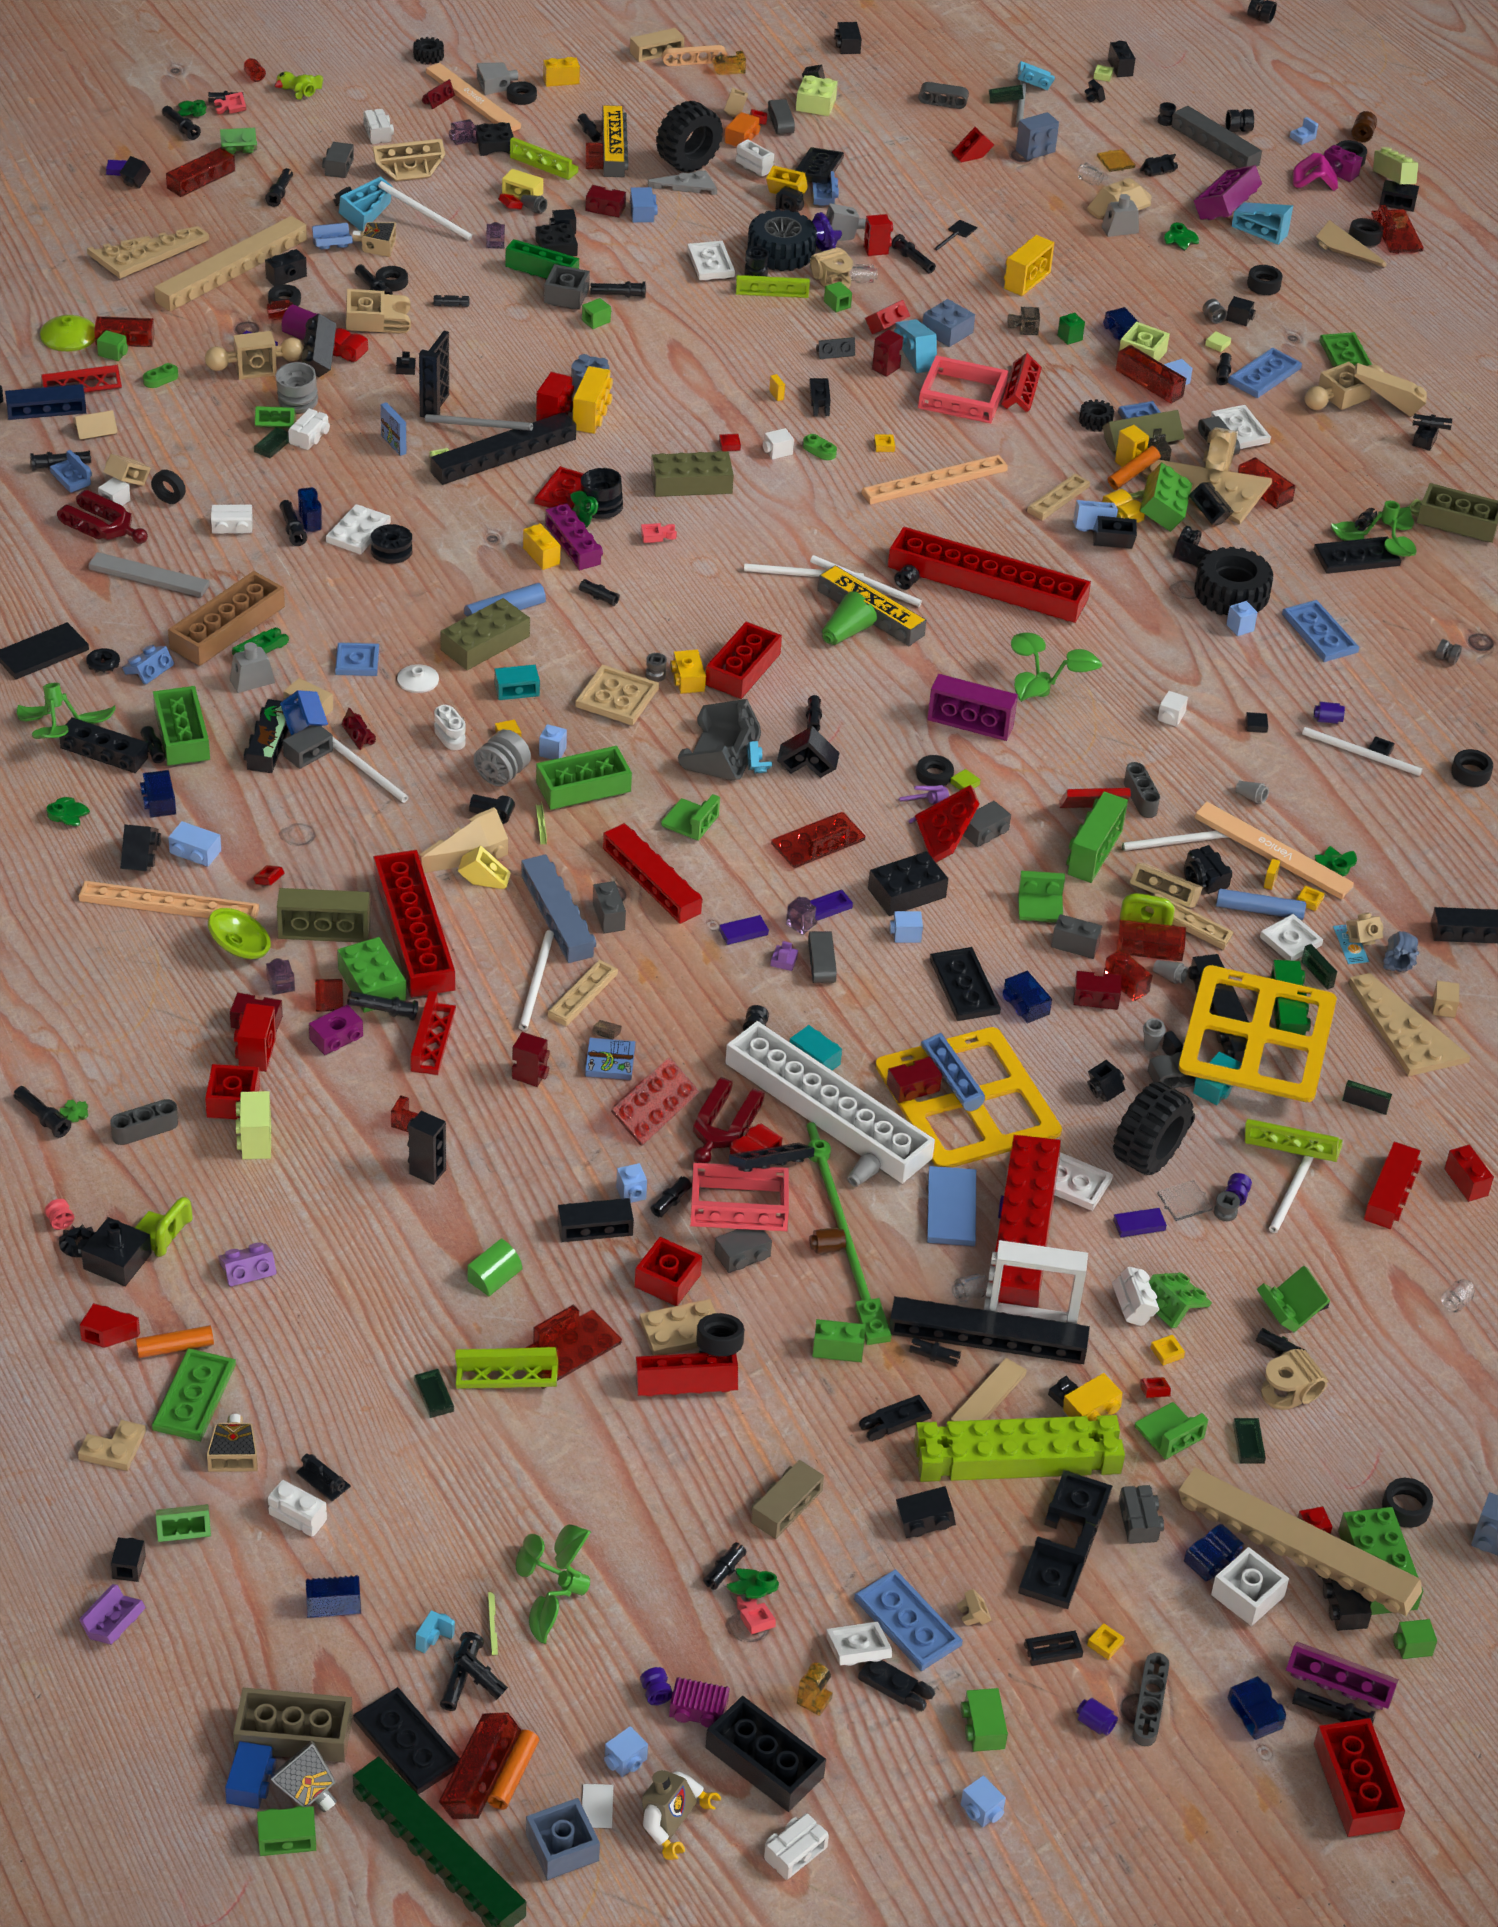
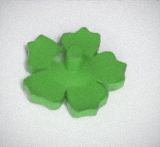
[60,1099,88,1123]

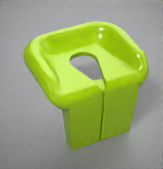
[1119,893,1175,929]
[135,1197,193,1257]

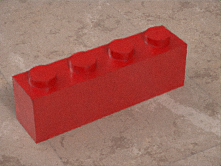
[1364,1141,1422,1229]
[636,1353,738,1396]

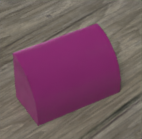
[282,304,317,340]

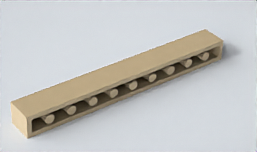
[154,216,307,312]
[1179,1467,1422,1616]

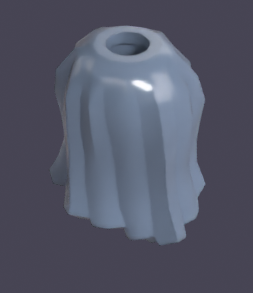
[1383,931,1419,972]

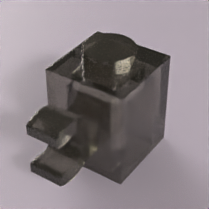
[1007,307,1040,335]
[1147,428,1172,461]

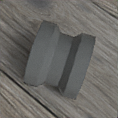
[1214,1191,1240,1222]

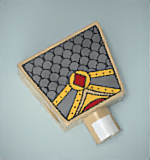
[353,222,396,257]
[207,1414,258,1472]

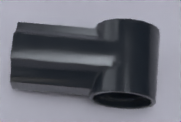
[469,794,515,824]

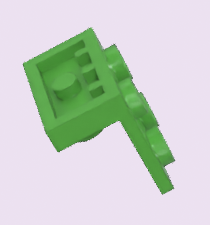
[220,128,257,154]
[661,794,720,841]
[1018,871,1065,922]
[1257,1266,1330,1332]
[1149,1272,1212,1328]
[1135,1402,1209,1460]

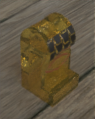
[712,51,746,75]
[797,1662,833,1716]

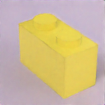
[502,169,543,200]

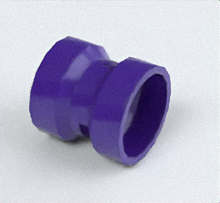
[1224,1173,1252,1206]
[640,1667,673,1705]

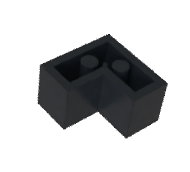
[777,726,840,778]
[120,824,161,872]

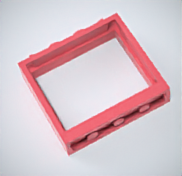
[918,355,1008,424]
[690,1163,789,1232]

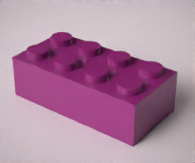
[1194,165,1262,220]
[927,673,1018,741]

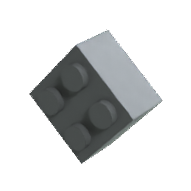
[544,264,590,310]

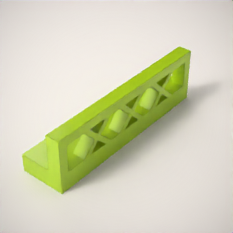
[510,137,578,180]
[736,275,810,298]
[1245,1119,1343,1162]
[455,1347,558,1389]

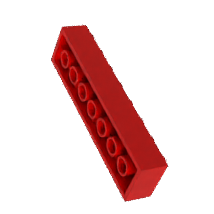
[373,850,456,998]
[991,1135,1061,1308]

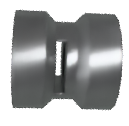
[1202,299,1227,324]
[1435,639,1462,665]
[646,653,667,682]

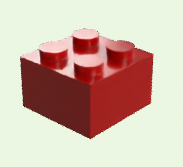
[536,372,574,421]
[234,1003,276,1072]
[205,1064,260,1120]
[635,1237,702,1306]

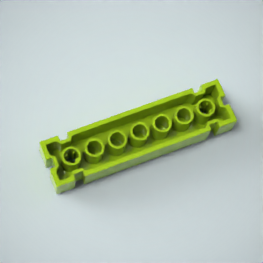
[914,1415,1125,1482]

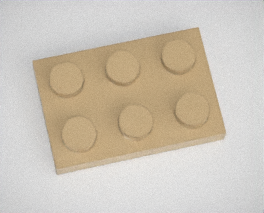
[639,1299,716,1356]

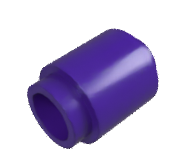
[1314,702,1345,724]
[1076,1697,1118,1736]

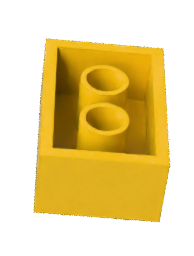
[1004,235,1055,296]
[573,366,613,434]

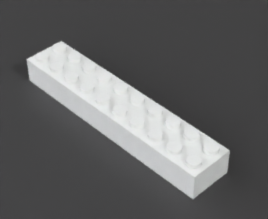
[726,1021,935,1184]

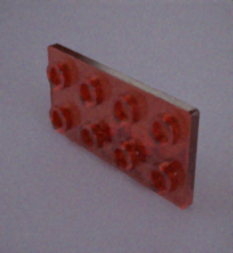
[1371,205,1424,253]
[771,812,866,868]
[611,1058,699,1146]
[526,1304,622,1389]

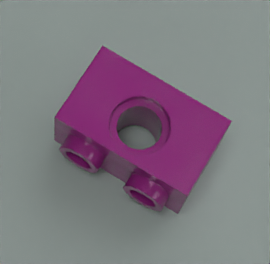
[1324,145,1363,182]
[309,1005,363,1055]

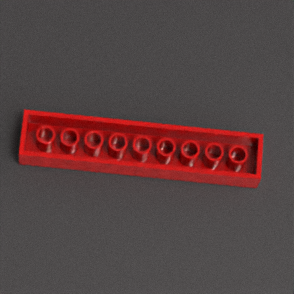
[888,527,1091,623]

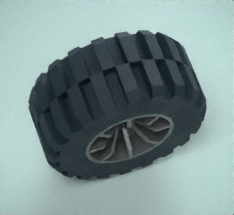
[747,209,817,271]

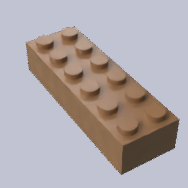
[168,571,285,666]

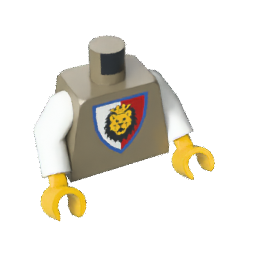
[642,1770,721,1860]

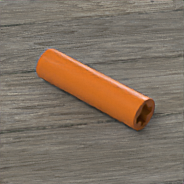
[1107,446,1161,490]
[135,1325,214,1358]
[487,1729,539,1810]

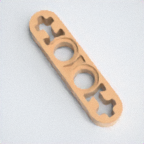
[662,45,727,66]

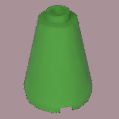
[822,591,877,645]

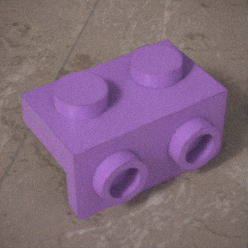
[218,1243,277,1286]
[79,1584,146,1645]

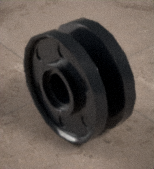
[371,524,412,564]

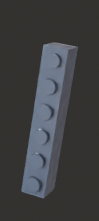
[521,854,596,963]

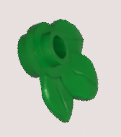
[177,100,207,117]
[1164,222,1199,251]
[570,491,598,528]
[46,797,90,826]
[1315,846,1357,876]
[727,1568,779,1599]

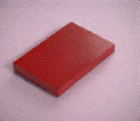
[535,466,584,510]
[1059,788,1131,808]

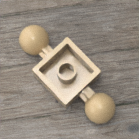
[205,331,304,380]
[1305,362,1384,410]

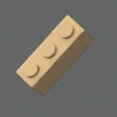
[630,28,684,62]
[1130,863,1203,908]

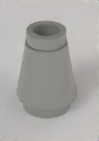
[1236,781,1269,804]
[1153,960,1188,984]
[1143,1018,1166,1052]
[847,1153,881,1187]

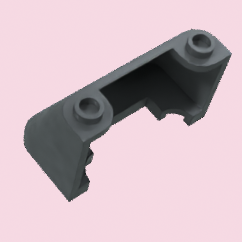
[678,699,761,781]

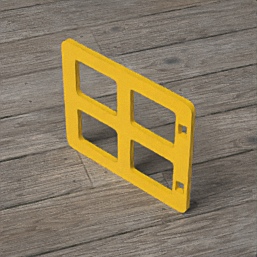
[1178,965,1337,1102]
[875,1027,1062,1168]

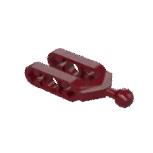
[57,490,148,544]
[693,1077,765,1163]

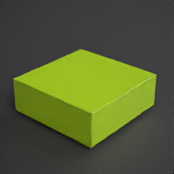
[950,769,981,790]

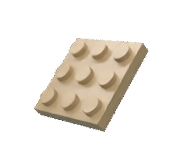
[576,665,659,726]

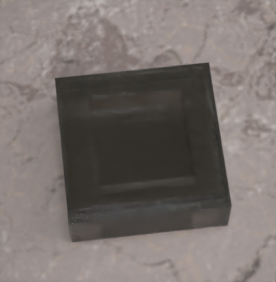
[592,1020,622,1040]

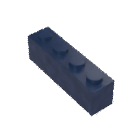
[5,384,87,420]

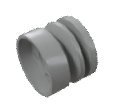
[275,362,318,413]
[474,729,531,787]

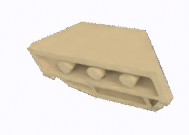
[372,139,445,181]
[1087,177,1152,219]

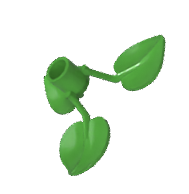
[1331,500,1417,556]
[1011,632,1102,702]
[17,682,116,739]
[516,1524,591,1644]

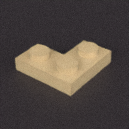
[78,1420,146,1471]

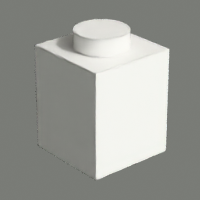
[763,428,794,459]
[98,477,130,506]
[1158,691,1188,727]

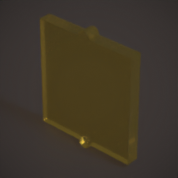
[1097,149,1136,172]

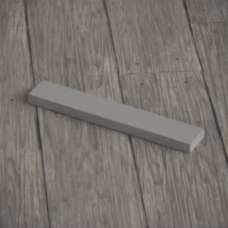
[89,552,210,598]

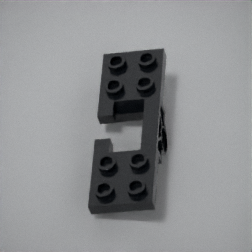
[1018,1470,1113,1609]

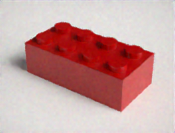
[705,621,782,699]
[1314,1718,1405,1837]

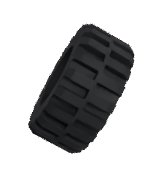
[656,101,723,172]
[1194,547,1274,617]
[1113,1082,1194,1175]

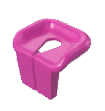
[1293,153,1338,191]

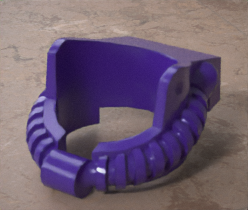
[812,212,842,252]

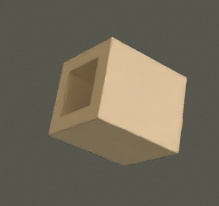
[724,87,748,117]
[1433,980,1459,1018]

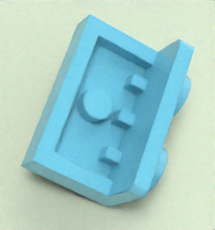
[1018,61,1055,90]

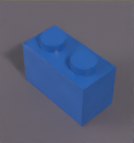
[225,1741,277,1809]

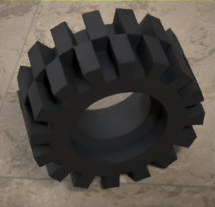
[413,37,444,65]
[1079,399,1115,432]

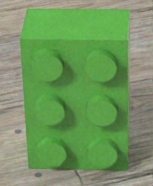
[1140,462,1192,532]
[337,937,406,1013]

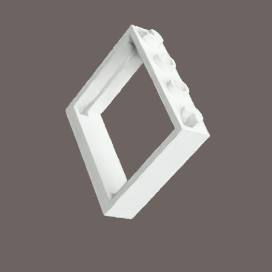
[984,1240,1088,1324]

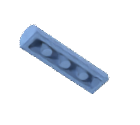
[464,583,546,617]
[1216,889,1306,920]
[921,1033,985,1111]

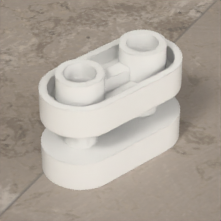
[434,705,466,750]

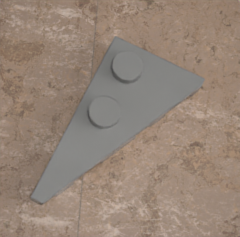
[648,170,717,195]

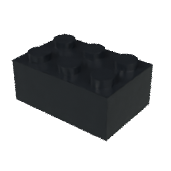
[868,851,949,916]

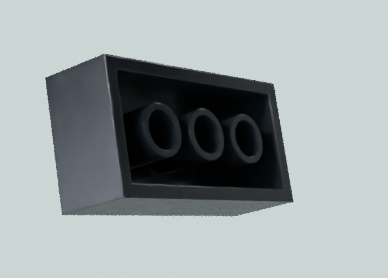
[705,1695,826,1812]

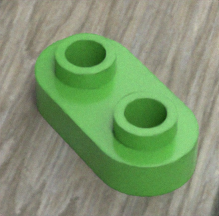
[143,363,179,388]
[803,434,837,460]

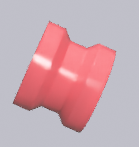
[45,1199,75,1230]

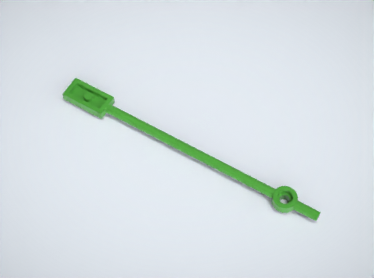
[806,1122,892,1345]

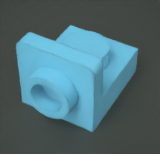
[747,741,772,773]
[415,1610,455,1653]

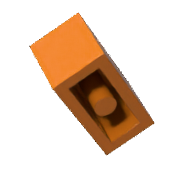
[725,112,760,147]

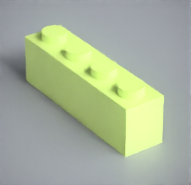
[1373,147,1418,184]

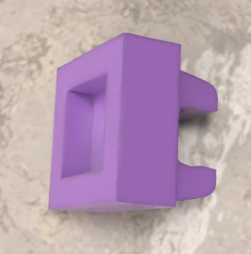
[771,941,798,971]

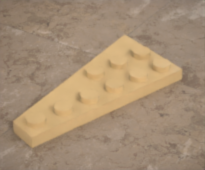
[87,226,209,278]
[1143,460,1272,524]
[1348,973,1471,1076]

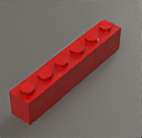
[603,823,703,924]

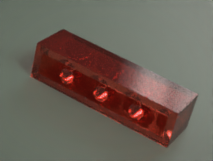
[166,147,235,197]
[1116,345,1187,404]
[439,1712,521,1819]

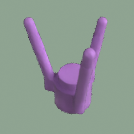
[899,785,949,823]

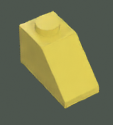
[458,845,511,889]

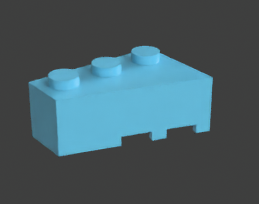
[339,176,393,231]
[1232,202,1293,245]
[894,319,937,373]

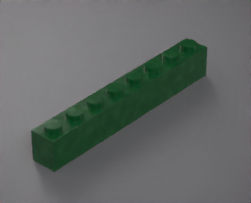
[352,1756,527,1927]

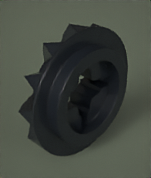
[86,648,120,673]
[1184,856,1208,890]
[59,1224,95,1257]

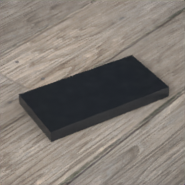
[795,147,844,184]
[1313,536,1401,574]
[0,622,89,679]
[930,947,1001,1021]
[353,1687,462,1795]

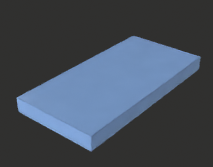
[1228,348,1302,398]
[1282,600,1359,662]
[927,1166,976,1246]
[854,1569,963,1671]

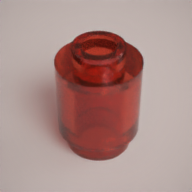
[244,58,266,82]
[267,299,294,320]

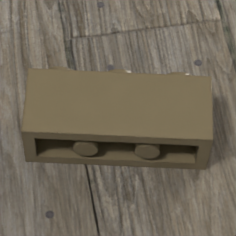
[751,1460,824,1539]

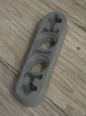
[1132,1653,1169,1746]

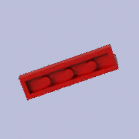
[1002,353,1042,412]
[41,364,122,393]
[411,991,456,1075]

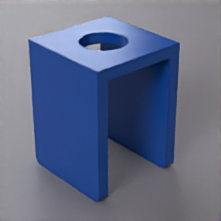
[280,690,328,736]

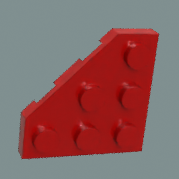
[915,785,980,863]

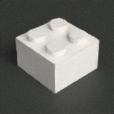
[1211,1547,1289,1627]

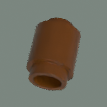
[809,1227,846,1254]

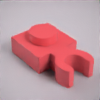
[214,92,247,114]
[641,523,677,543]
[737,1596,776,1635]

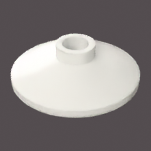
[397,664,439,693]

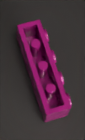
[545,504,603,571]
[1285,1641,1399,1710]

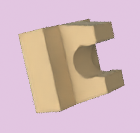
[957,1589,992,1626]

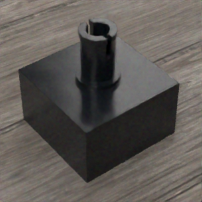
[81,1217,152,1287]

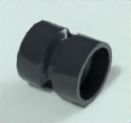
[1247,0,1277,23]
[1225,109,1254,132]
[745,246,769,277]

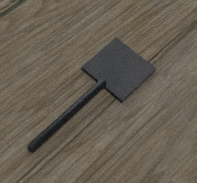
[935,220,978,250]

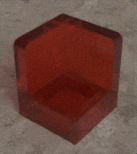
[585,143,604,170]
[315,979,343,1012]
[391,1095,419,1132]

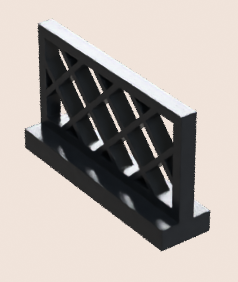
[419,331,449,418]

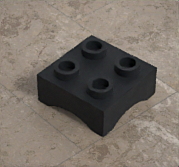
[475,122,514,156]
[535,223,578,256]

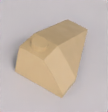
[1316,220,1387,268]
[1354,363,1427,417]
[419,807,508,873]

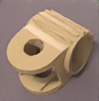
[810,247,853,288]
[1261,1349,1329,1410]

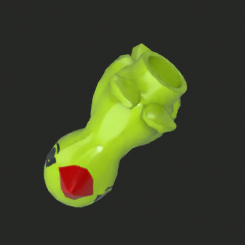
[275,71,323,100]

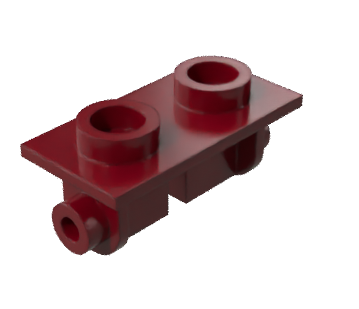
[422,79,455,109]
[341,708,376,750]

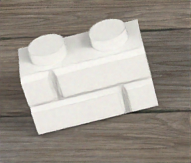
[363,109,394,144]
[736,139,774,177]
[288,408,330,450]
[211,505,253,534]
[1112,1267,1160,1326]
[268,1480,327,1537]
[764,1813,829,1880]

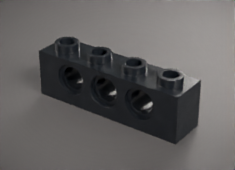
[59,717,148,774]

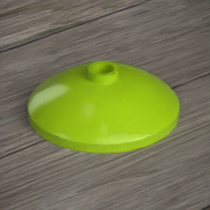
[40,315,97,352]
[208,908,271,959]

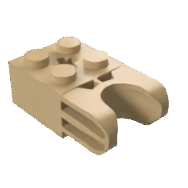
[346,289,411,333]
[1203,427,1238,471]

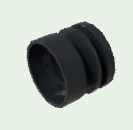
[581,468,623,519]

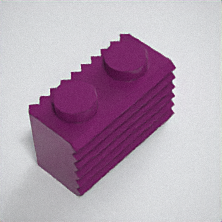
[669,1677,730,1728]

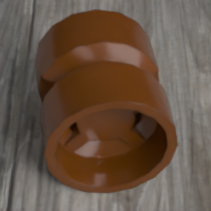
[1351,111,1377,142]

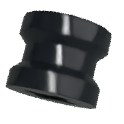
[1179,526,1202,546]
[894,565,920,590]

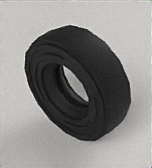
[507,81,537,105]
[376,266,408,291]
[268,284,301,311]
[151,470,186,504]
[916,755,954,786]

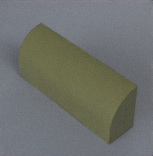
[1102,410,1185,452]

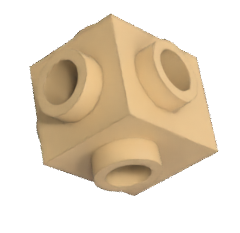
[1346,913,1383,945]

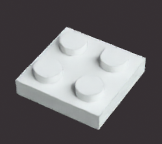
[1260,914,1323,961]
[826,1622,892,1666]

